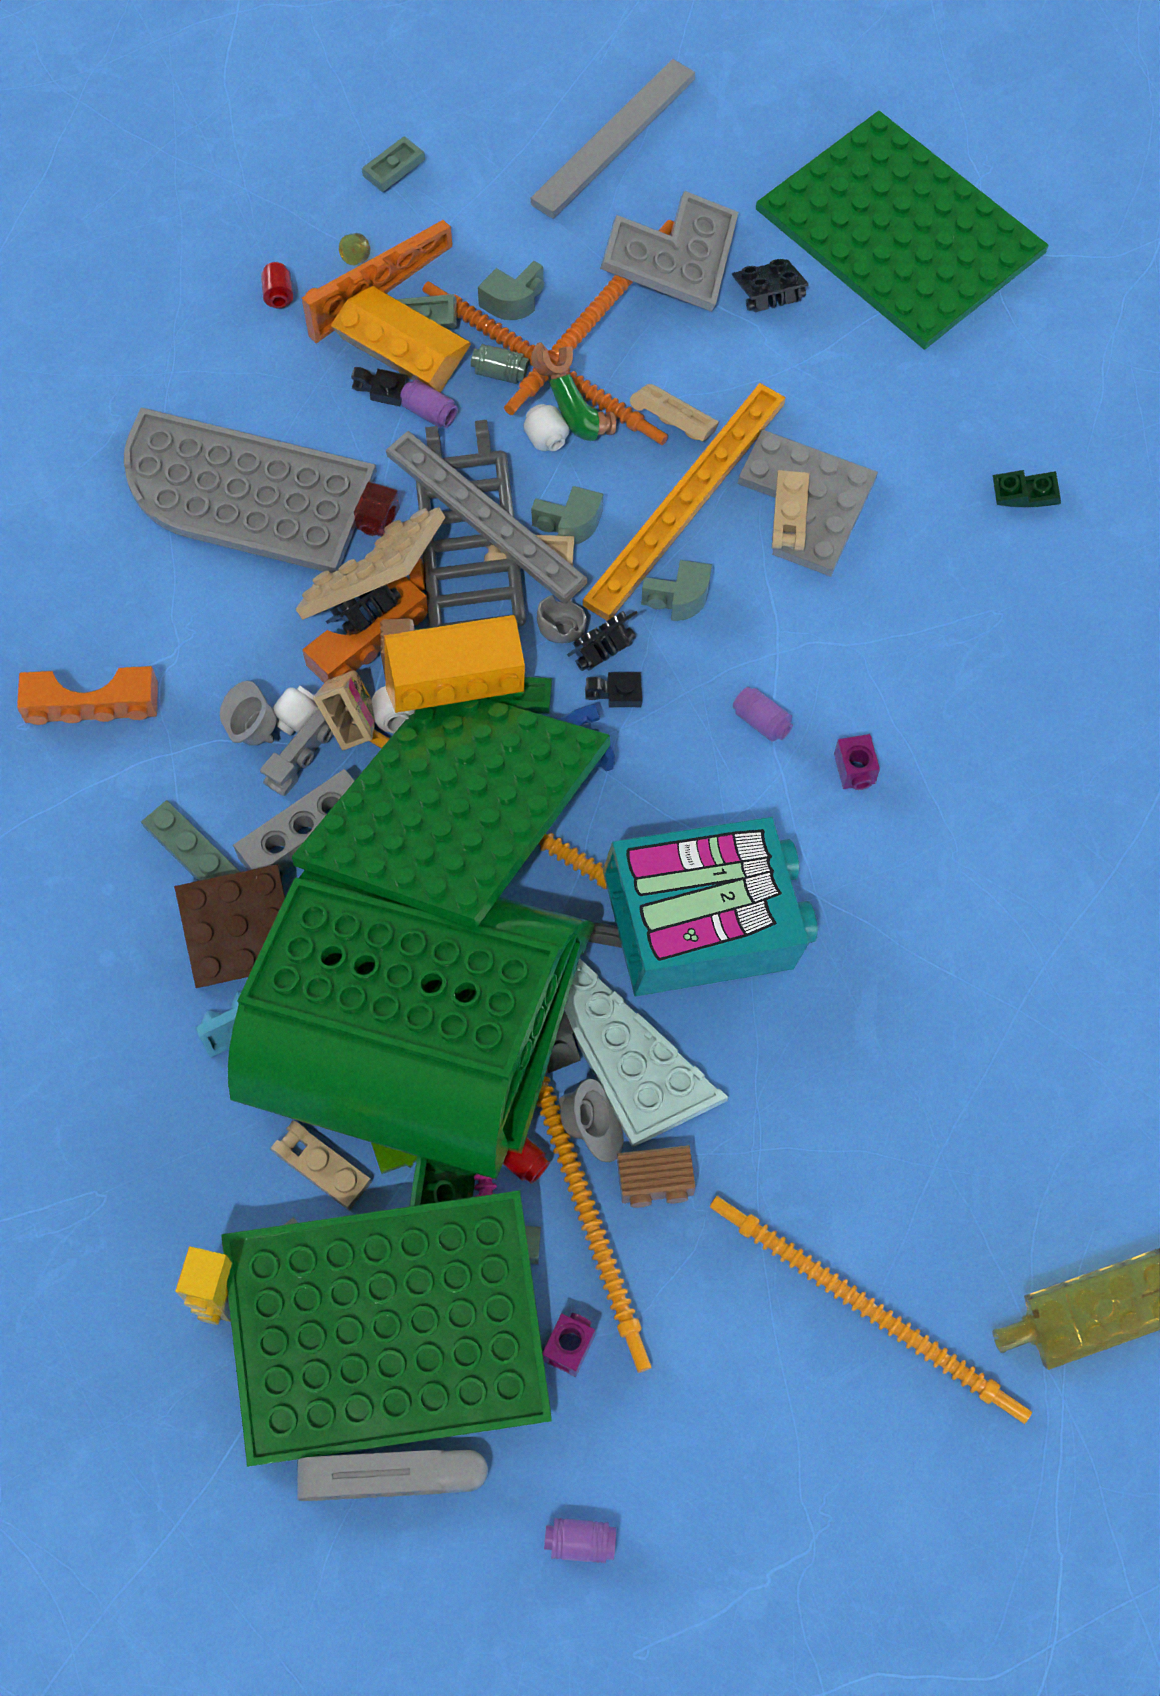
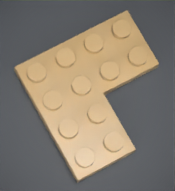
[296,507,445,620]

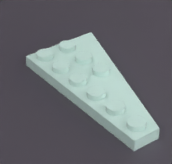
[564,959,728,1148]

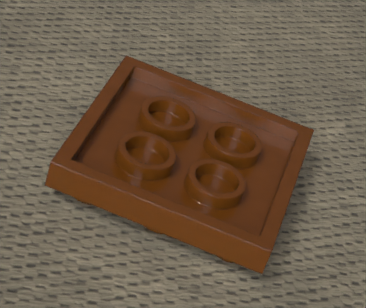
[174,864,285,988]

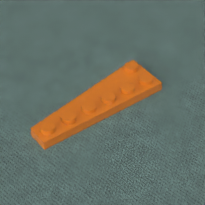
[302,220,453,343]

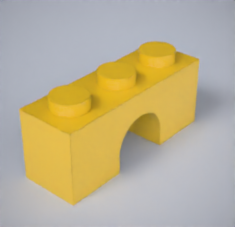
[175,1246,232,1325]

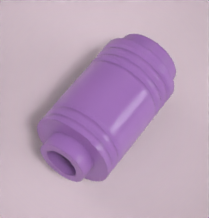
[400,379,458,428]
[733,687,793,742]
[544,1518,616,1564]

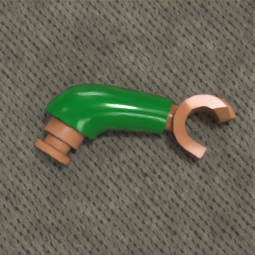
[531,342,616,441]

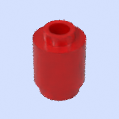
[261,262,293,308]
[503,1137,550,1184]

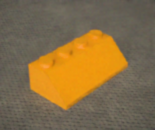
[331,286,471,393]
[384,615,525,713]

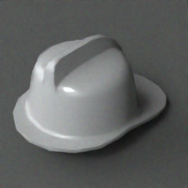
[220,681,277,746]
[559,1079,624,1163]

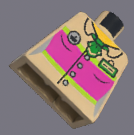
[313,671,375,751]

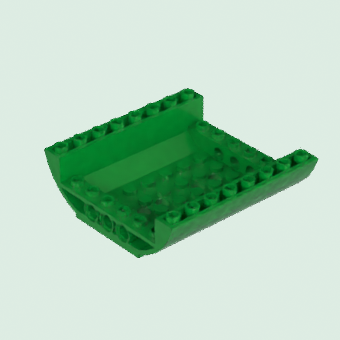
[228,870,595,1180]

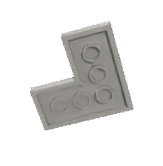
[600,191,739,312]
[738,429,878,577]

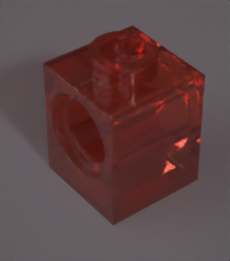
[354,482,400,537]

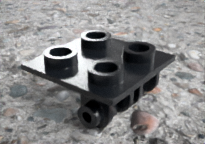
[732,259,808,312]
[326,583,401,636]
[567,611,638,671]

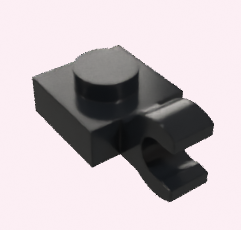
[351,367,408,407]
[585,672,642,708]

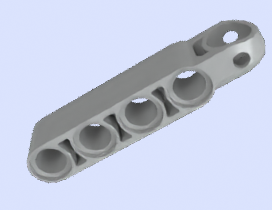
[297,1450,488,1501]

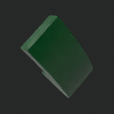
[992,470,1061,507]

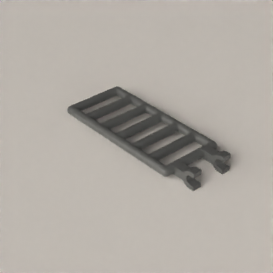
[416,420,526,628]

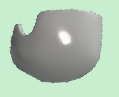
[537,595,587,643]

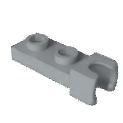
[260,708,333,796]

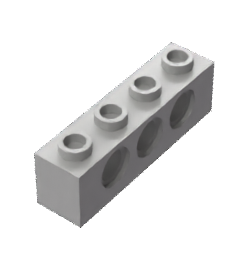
[233,769,354,878]

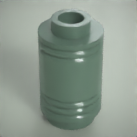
[471,344,529,384]

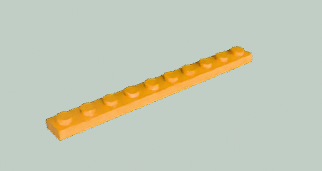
[583,383,786,621]

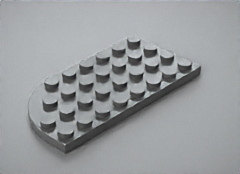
[124,407,377,573]

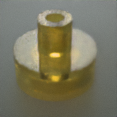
[339,233,370,265]

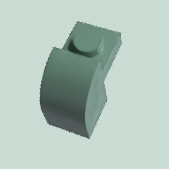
[478,261,544,320]
[531,486,603,545]
[641,560,712,621]

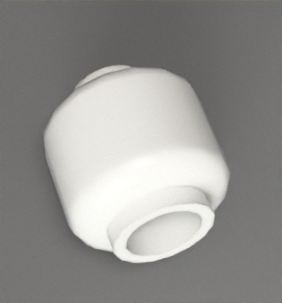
[524,404,569,451]
[272,685,318,736]
[372,686,415,733]

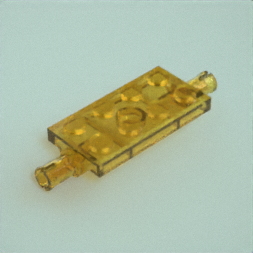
[992,1248,1160,1370]

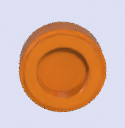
[409,558,426,591]

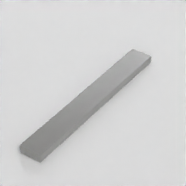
[530,59,695,219]
[386,431,587,604]

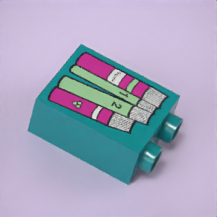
[603,817,818,997]

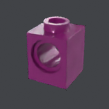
[834,734,880,790]
[543,1313,595,1377]

